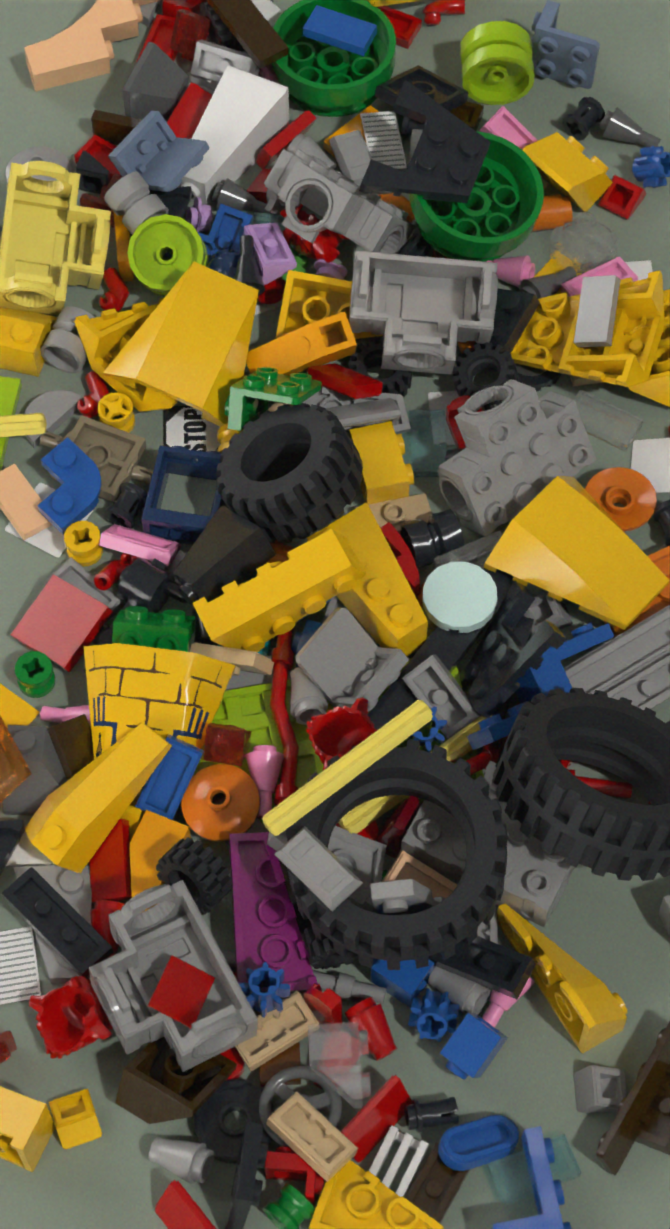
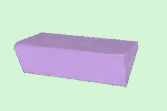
[244,222,297,285]

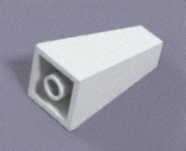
[178,65,289,204]

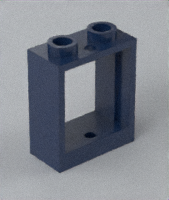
[141,445,226,545]

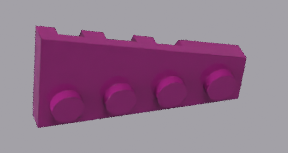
[229,832,317,994]

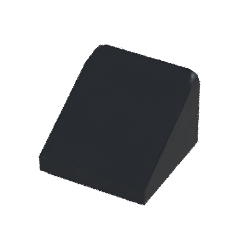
[76,150,111,195]

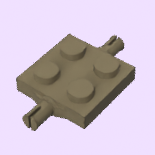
[40,415,153,502]

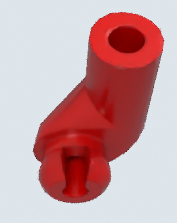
[422,0,465,26]
[99,268,129,312]
[77,371,109,418]
[94,553,140,591]

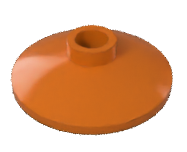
[585,467,657,531]
[181,764,260,842]

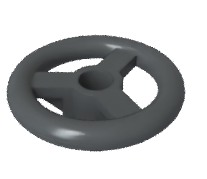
[259,1066,342,1147]

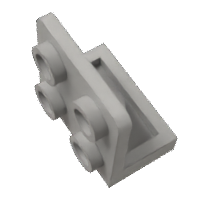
[296,607,409,712]

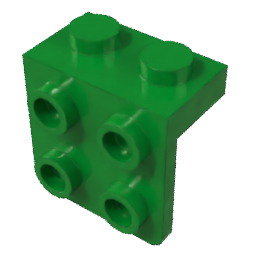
[225,367,321,431]
[112,606,195,652]

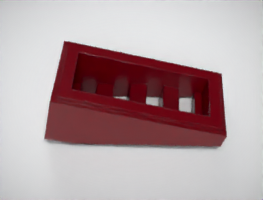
[376,796,419,859]

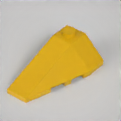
[275,270,381,339]
[25,723,172,873]
[497,903,628,1054]

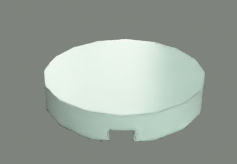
[422,562,497,633]

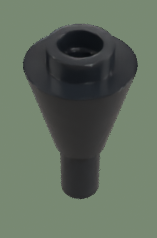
[233,235,265,297]

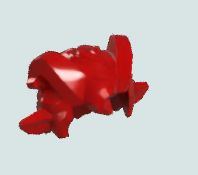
[280,204,348,263]
[306,697,377,771]
[29,976,113,1059]

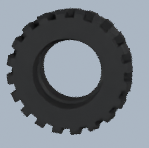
[216,403,363,543]

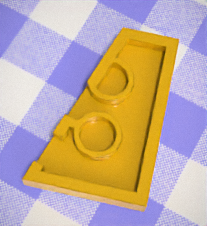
[309,1160,444,1229]

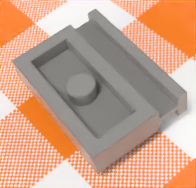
[188,40,260,94]

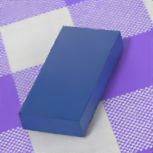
[303,5,377,56]
[135,735,204,820]

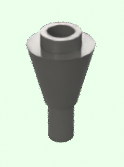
[600,107,661,147]
[212,178,273,219]
[519,266,577,299]

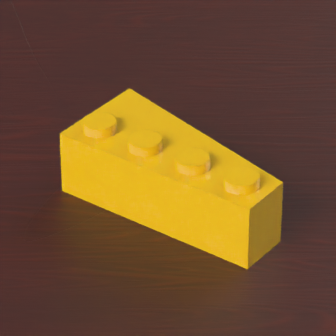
[307,502,428,657]
[192,529,366,652]
[0,1086,56,1172]

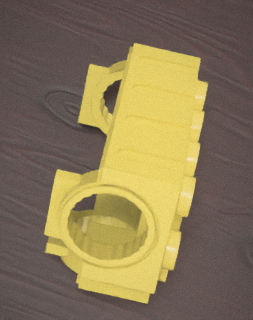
[0,161,111,316]

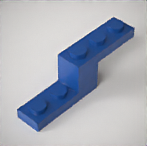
[467,623,614,750]
[491,1126,572,1229]

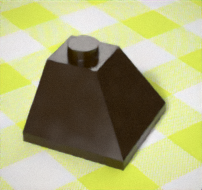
[115,1037,237,1124]

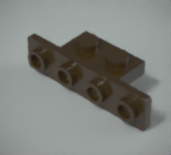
[596,1021,670,1175]

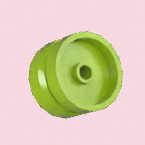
[460,21,535,105]
[127,214,209,297]

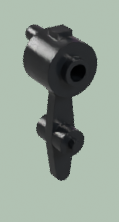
[84,558,188,673]

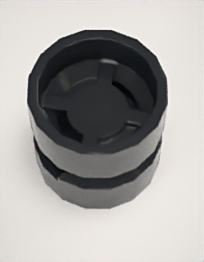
[400,509,465,568]

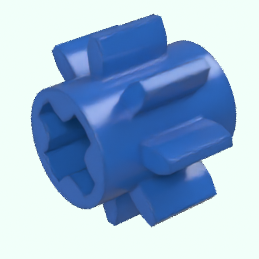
[632,146,670,188]
[409,706,447,752]
[239,962,290,1018]
[408,988,460,1042]

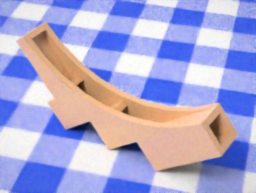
[24,0,161,92]

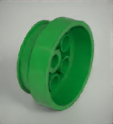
[271,0,396,117]
[410,131,544,262]

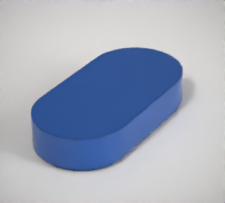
[438,1115,519,1171]

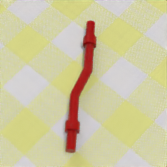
[270,629,299,805]

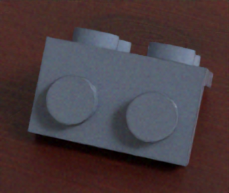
[531,0,600,89]
[108,111,210,192]

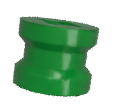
[14,651,56,698]
[263,1183,315,1229]

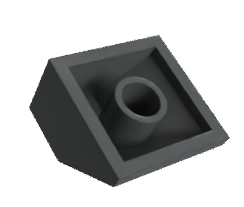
[122,42,188,122]
[3,725,67,816]

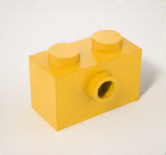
[350,421,414,505]

